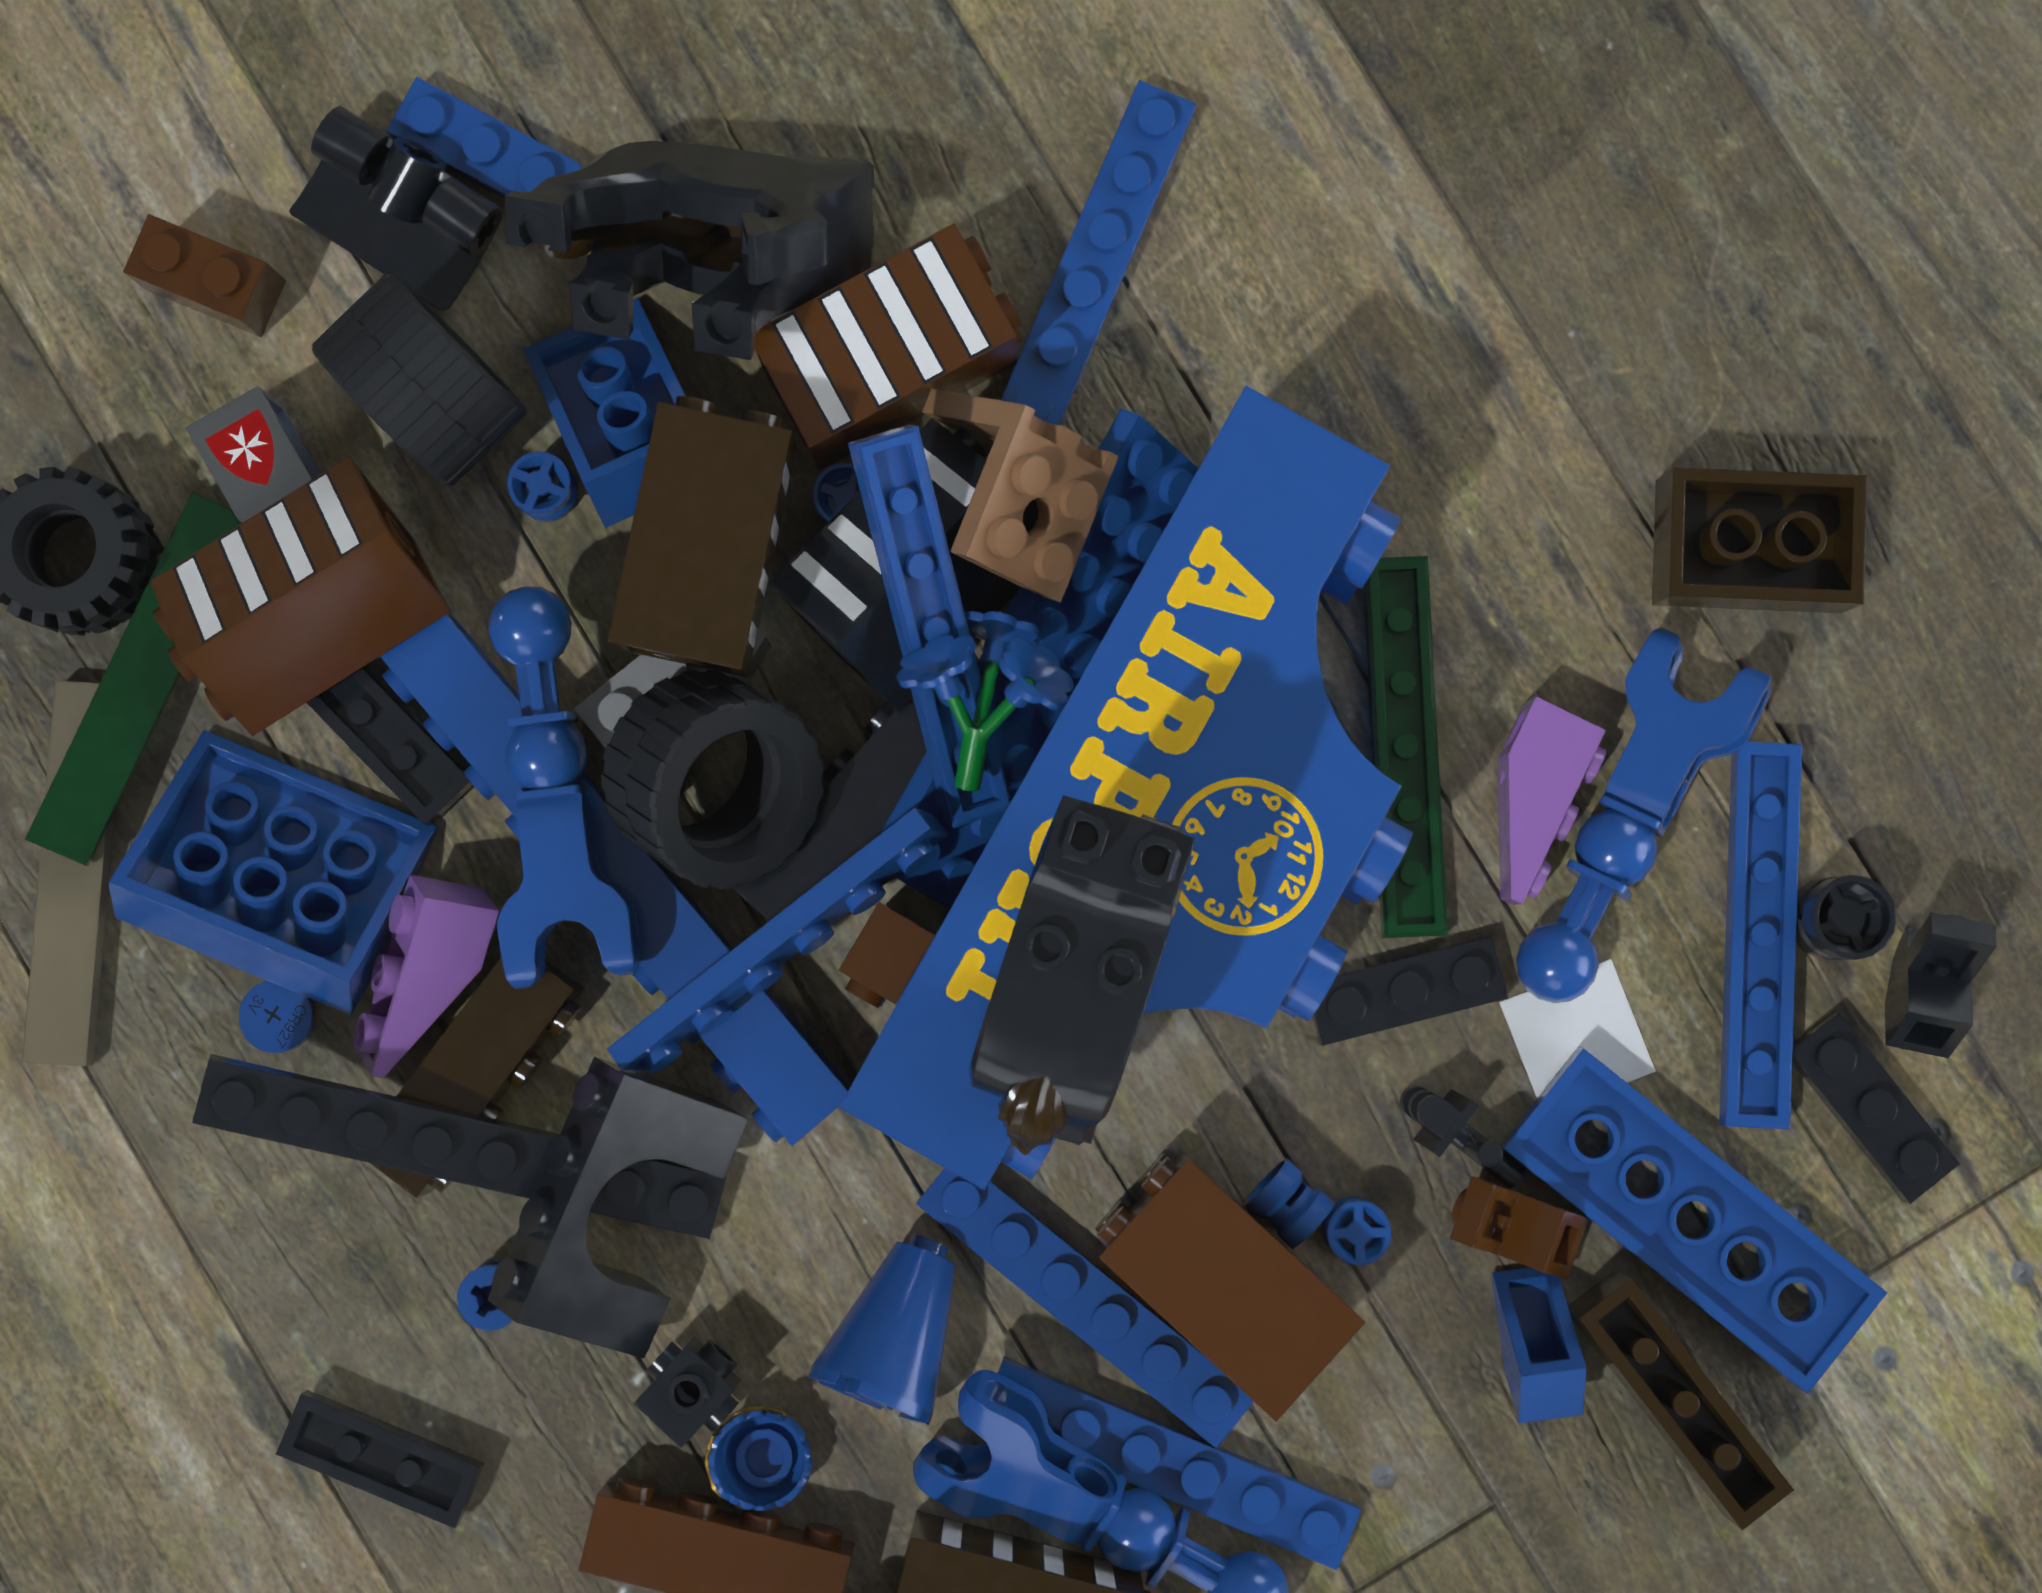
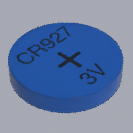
[239,981,315,1053]

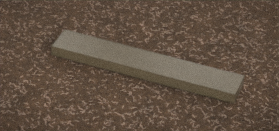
[22,680,115,1066]

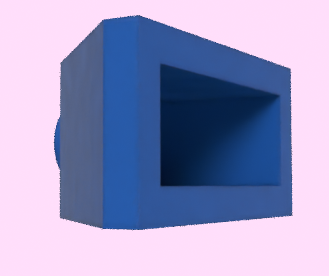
[1492,1267,1586,1423]

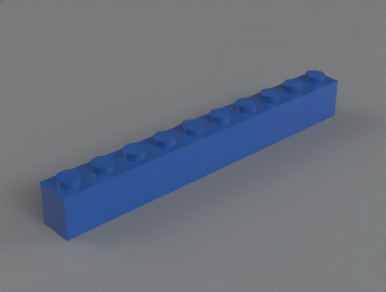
[380,612,850,1146]

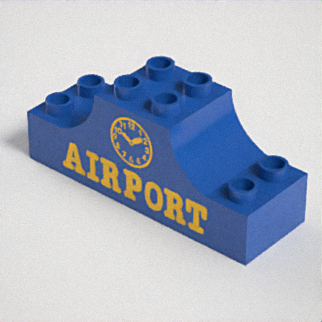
[839,385,1413,1190]

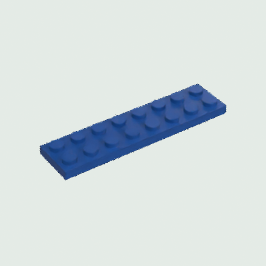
[880,408,1199,909]

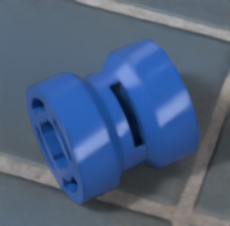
[812,462,860,525]
[1244,1158,1335,1249]

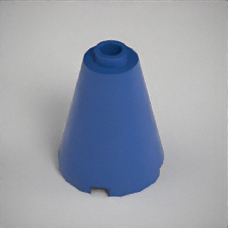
[807,1235,956,1425]

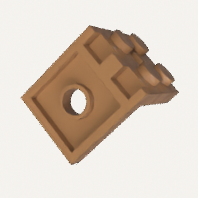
[922,388,1119,603]

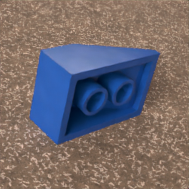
[523,298,685,528]

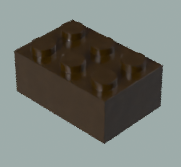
[1652,467,1867,613]

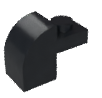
[1885,912,1997,1058]

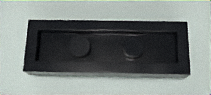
[306,667,473,826]
[1312,936,1508,1046]
[1792,1012,1960,1204]
[276,1390,485,1528]

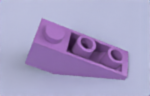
[1497,697,1606,905]
[353,875,499,1078]

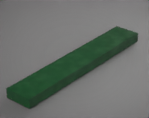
[24,492,242,866]
[1363,556,1448,938]

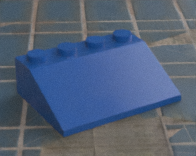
[108,730,437,1015]

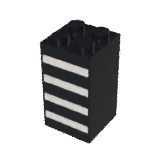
[768,418,1038,712]

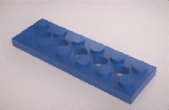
[1500,1047,1888,1394]

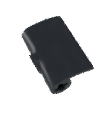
[289,106,503,311]

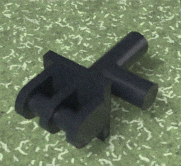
[1400,1085,1525,1188]

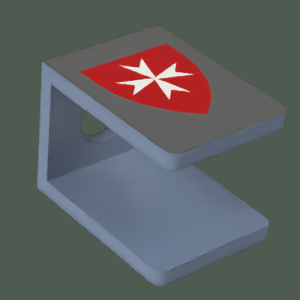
[185,386,321,523]

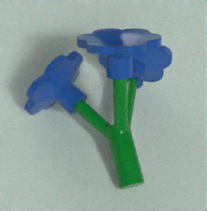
[896,611,1074,791]

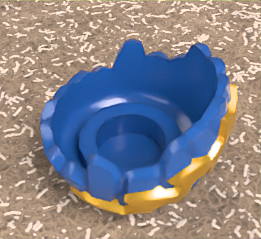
[704,1406,813,1511]

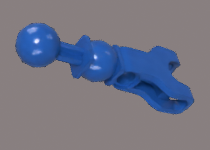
[489,586,640,989]
[1516,627,1771,1003]
[913,1370,1290,1593]

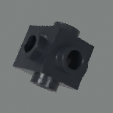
[633,1336,741,1448]

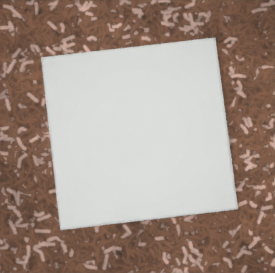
[1499,959,1656,1099]

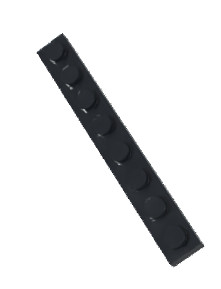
[192,1054,726,1239]

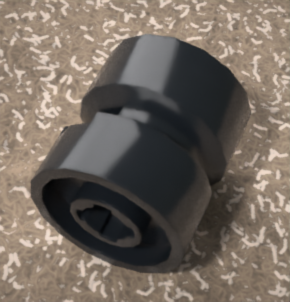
[1796,875,1897,960]

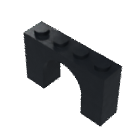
[488,1056,749,1359]

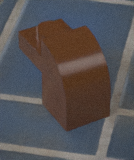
[1450,1176,1589,1279]

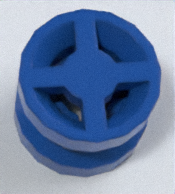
[507,451,579,522]
[1321,1196,1392,1266]
[457,1260,513,1331]

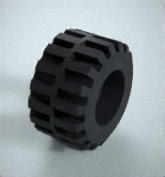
[0,467,161,636]

